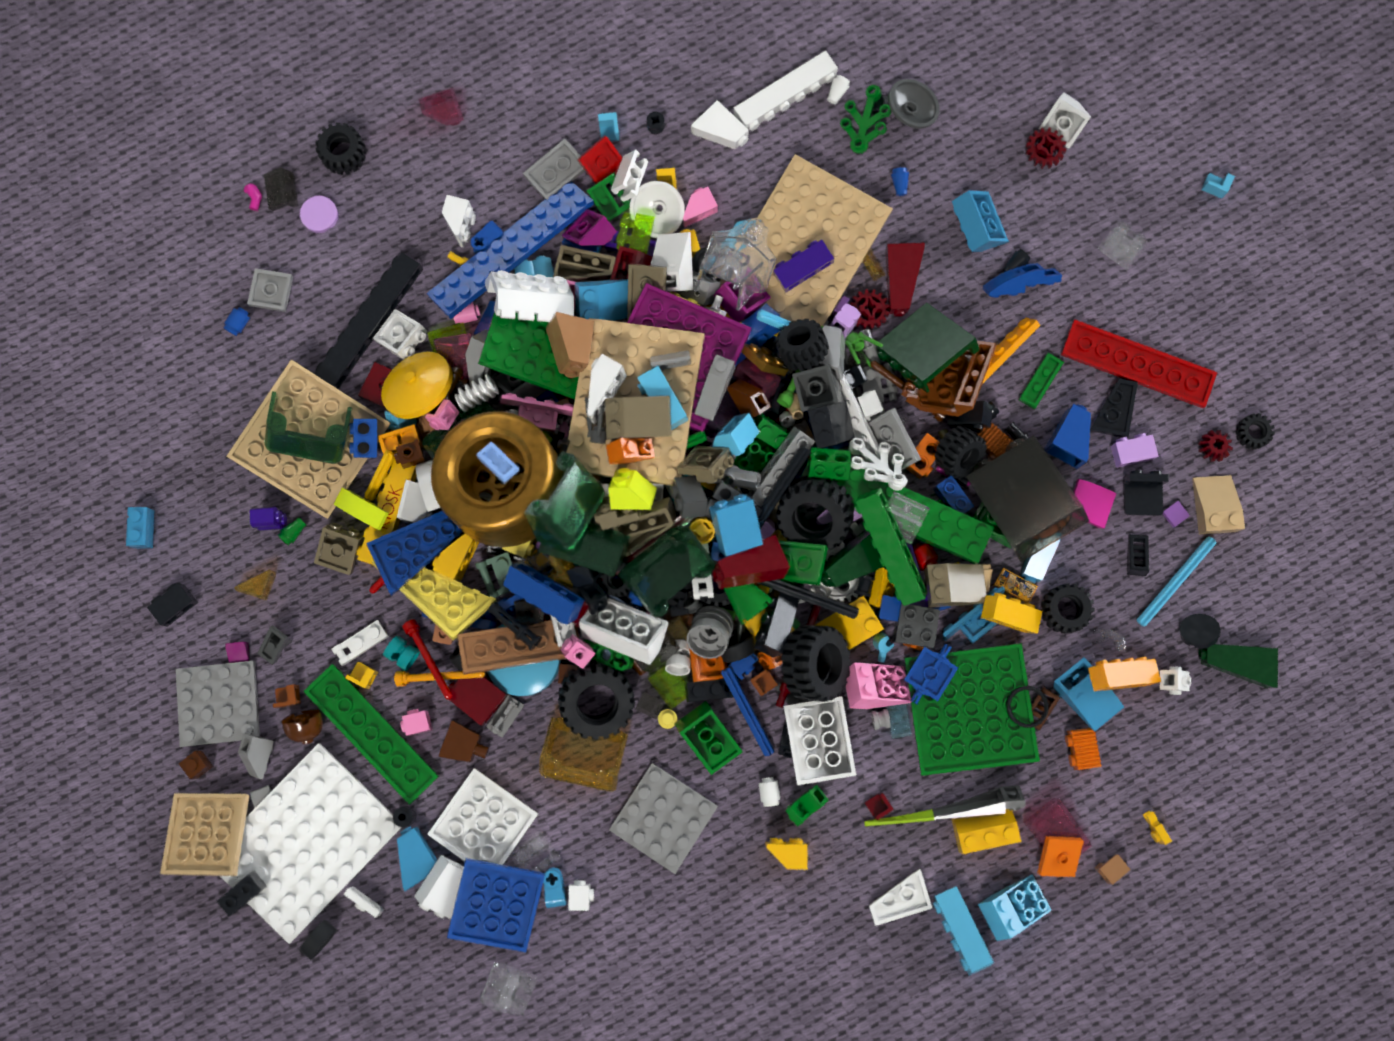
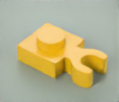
[1142,811,1172,845]

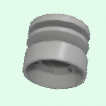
[686,605,734,659]

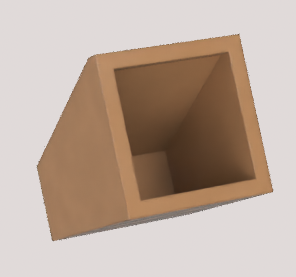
[546,312,594,378]

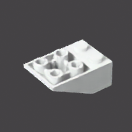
[651,232,693,291]

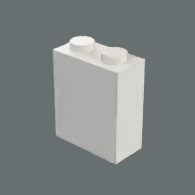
[414,855,464,919]

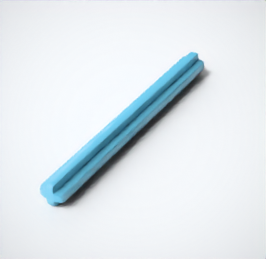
[1137,536,1216,627]

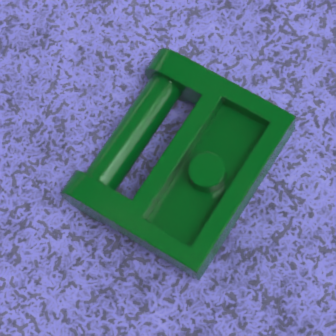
[586,173,631,221]

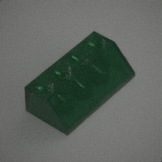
[538,516,630,577]

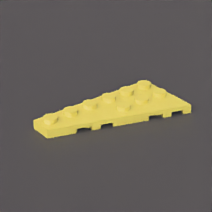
[372,560,497,641]

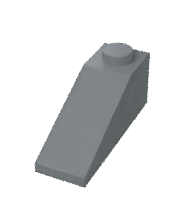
[695,355,735,421]

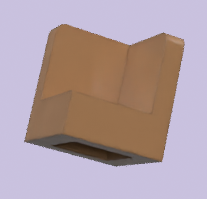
[1094,854,1131,885]

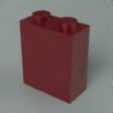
[448,670,508,726]

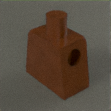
[438,721,489,762]

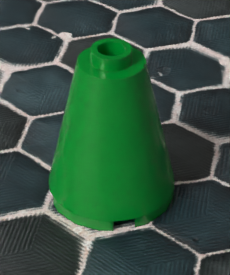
[724,584,773,626]

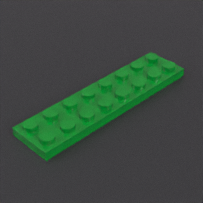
[303,664,440,805]

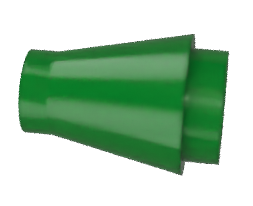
[277,518,307,546]

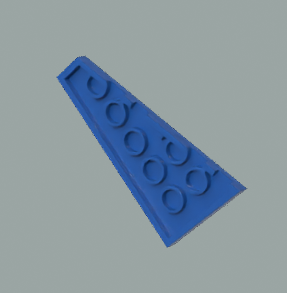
[366,511,464,596]

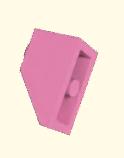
[683,187,718,228]

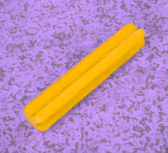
[364,450,395,501]

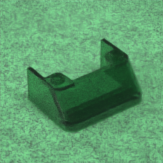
[264,391,353,464]

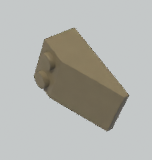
[605,396,671,439]
[924,563,986,608]

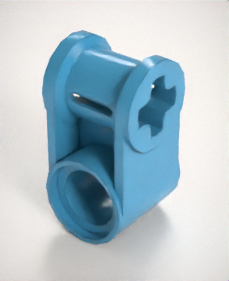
[543,867,567,908]

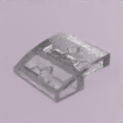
[888,491,930,544]

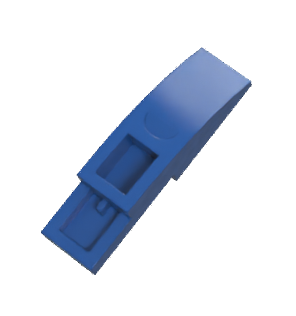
[983,263,1062,298]

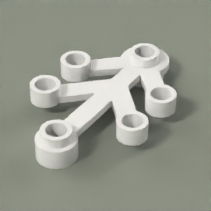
[848,438,907,490]

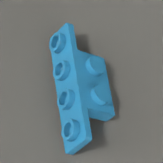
[943,586,1005,644]

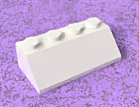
[579,598,668,665]

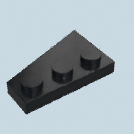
[1090,379,1138,438]

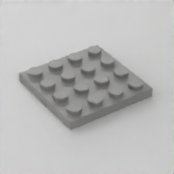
[176,661,260,747]
[609,763,718,874]

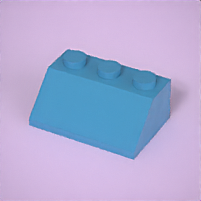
[952,190,1009,252]

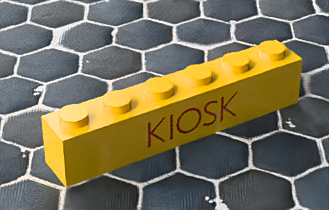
[357,454,417,565]

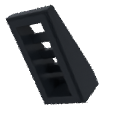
[1127,534,1150,576]

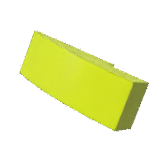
[334,487,389,530]

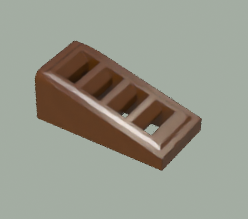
[1031,685,1060,730]

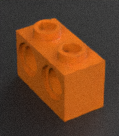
[906,433,940,479]

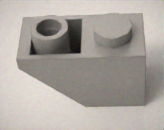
[238,734,274,780]

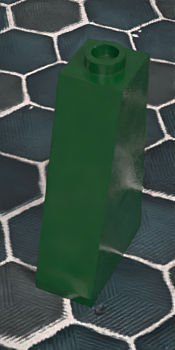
[821,530,885,587]
[1198,644,1278,688]

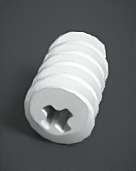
[455,374,499,412]

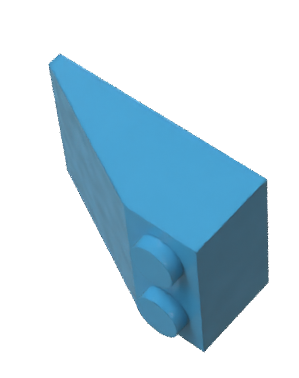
[575,279,628,321]

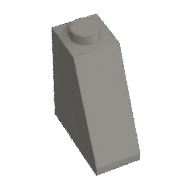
[807,325,845,380]

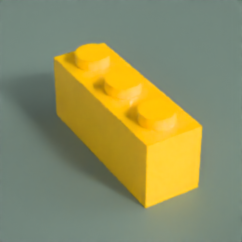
[981,593,1043,634]

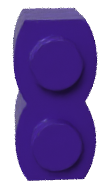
[250,507,287,531]

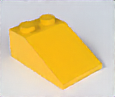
[432,534,480,582]
[816,596,884,650]

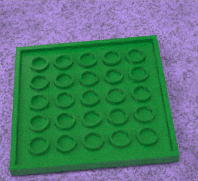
[904,644,1040,776]

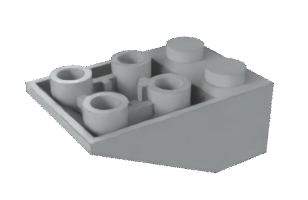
[465,329,496,388]

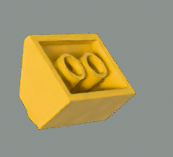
[951,809,1021,854]

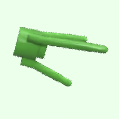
[845,332,883,368]

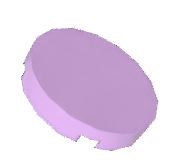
[300,196,338,233]

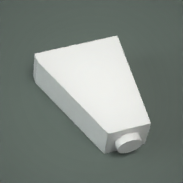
[691,100,749,149]

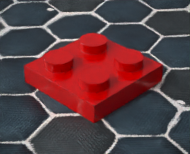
[577,136,622,186]

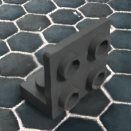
[892,603,940,648]

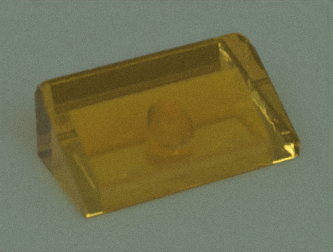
[862,248,886,281]

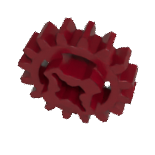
[1025,127,1067,169]
[849,289,890,330]

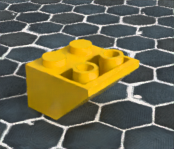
[765,838,807,870]

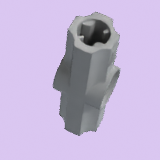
[713,465,761,490]

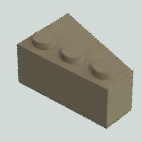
[553,245,616,282]
[613,497,676,557]

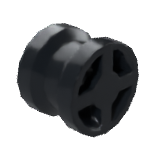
[646,111,665,134]

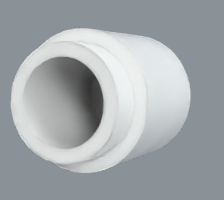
[758,777,780,807]

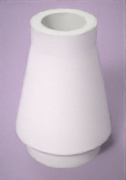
[827,75,850,105]

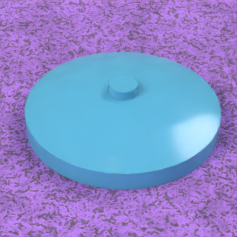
[487,618,561,696]

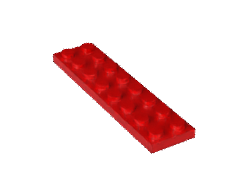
[1061,319,1218,408]

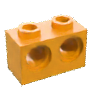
[378,424,424,454]

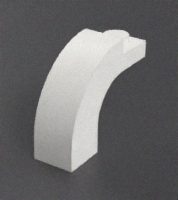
[416,459,440,512]

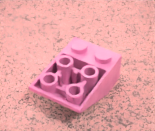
[846,662,912,709]

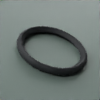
[1006,686,1049,728]

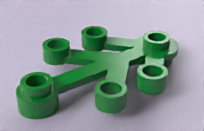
[840,85,892,154]

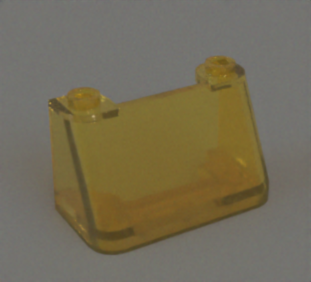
[539,717,628,792]

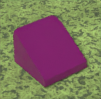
[225,642,249,663]

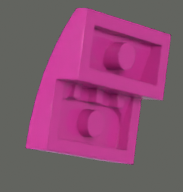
[1069,479,1116,529]

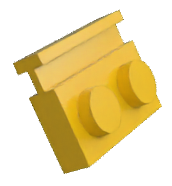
[869,567,895,608]

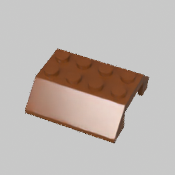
[901,341,996,417]

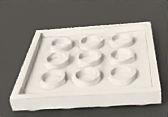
[427,768,539,865]

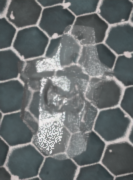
[694,218,777,311]

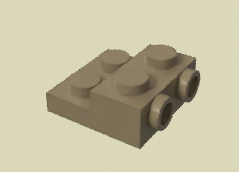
[677,446,734,483]
[594,495,642,530]
[314,523,364,575]

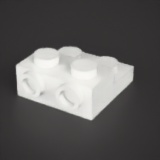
[373,309,427,360]

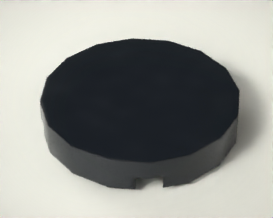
[1179,614,1221,649]

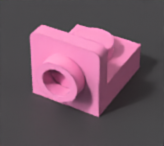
[425,399,459,430]

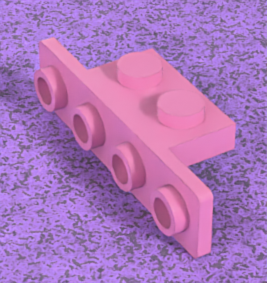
[500,393,574,432]

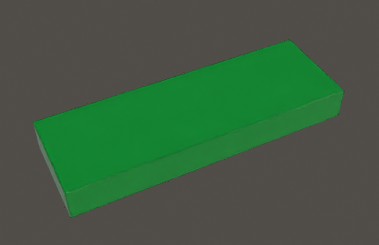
[1018,352,1064,410]

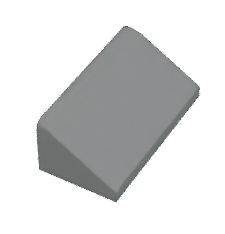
[650,350,691,370]

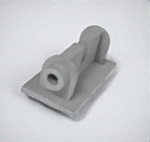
[487,694,525,738]

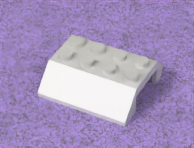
[485,271,574,322]

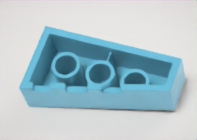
[933,886,994,976]

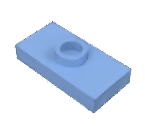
[476,441,519,483]

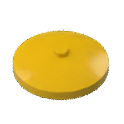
[381,352,453,419]

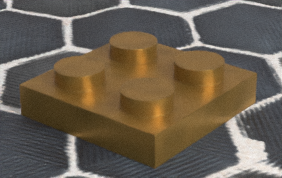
[741,343,788,376]

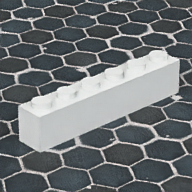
[733,51,838,131]

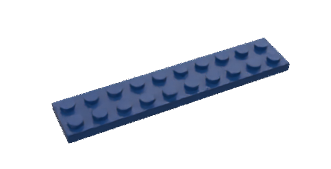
[427,181,594,319]

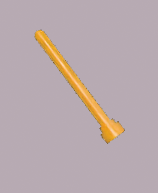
[394,671,485,687]

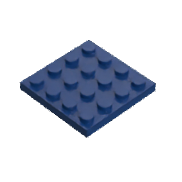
[447,858,545,952]

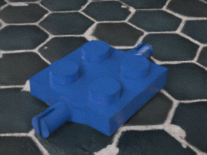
[904,644,958,704]

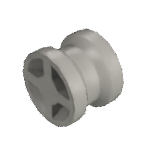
[871,709,891,730]

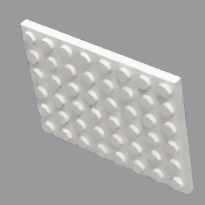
[220,743,402,944]

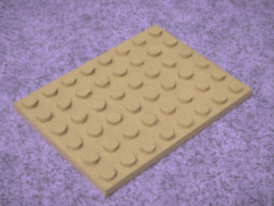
[720,154,893,326]
[563,318,705,486]

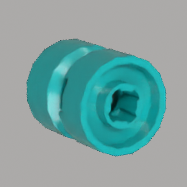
[383,635,420,671]

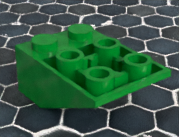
[733,413,790,474]

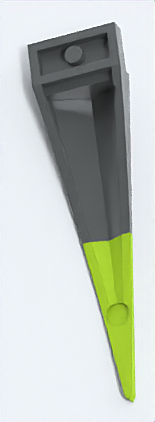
[864,785,1026,826]

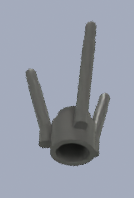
[585,397,609,444]

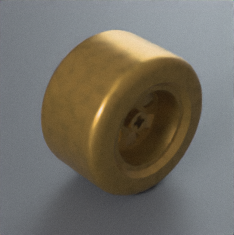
[431,411,566,547]

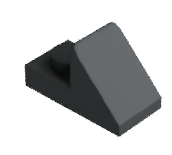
[257,625,292,665]

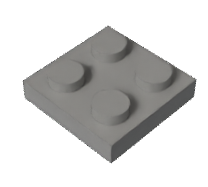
[247,268,293,312]

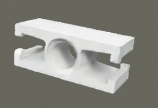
[611,149,648,202]

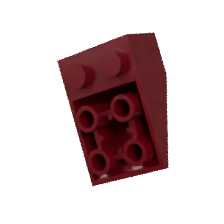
[610,246,668,292]

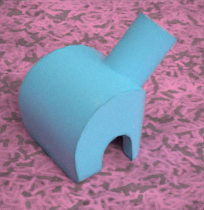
[873,632,894,663]

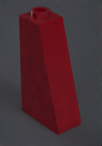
[885,243,925,317]
[713,535,790,589]

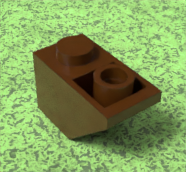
[727,379,771,418]

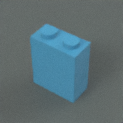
[709,494,763,556]

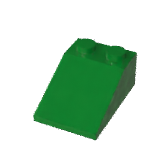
[674,701,743,775]

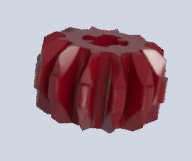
[1198,430,1233,462]

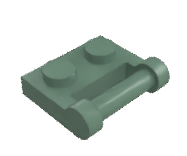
[475,551,513,598]

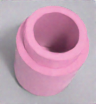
[453,302,481,324]

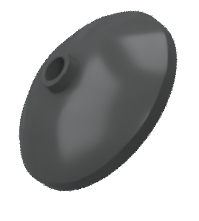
[888,79,940,129]

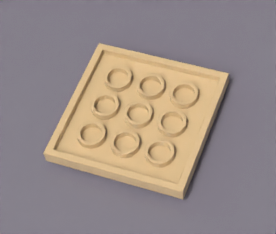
[160,793,249,876]

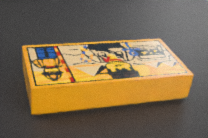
[994,568,1038,603]

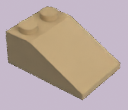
[1192,475,1245,535]

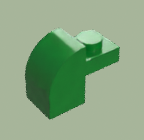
[785,784,828,827]

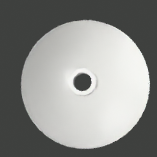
[630,181,685,238]

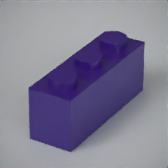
[773,240,834,293]

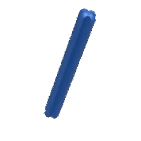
[721,667,775,756]

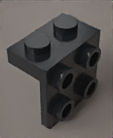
[1123,470,1169,516]

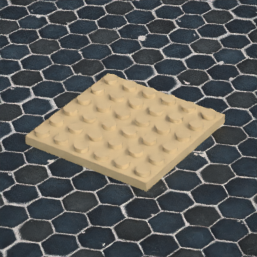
[226,360,391,519]

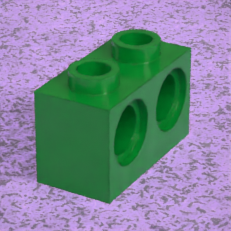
[809,447,851,480]

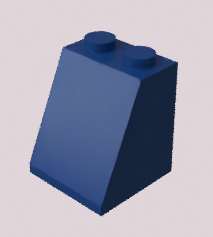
[1044,404,1091,469]

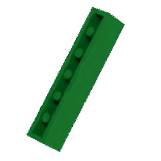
[855,487,928,606]

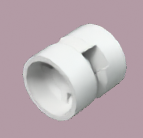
[665,639,691,676]

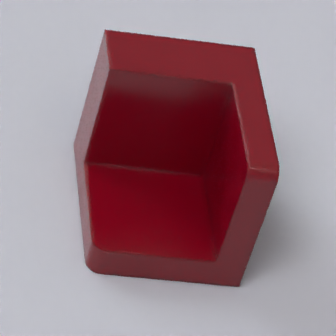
[864,792,894,820]

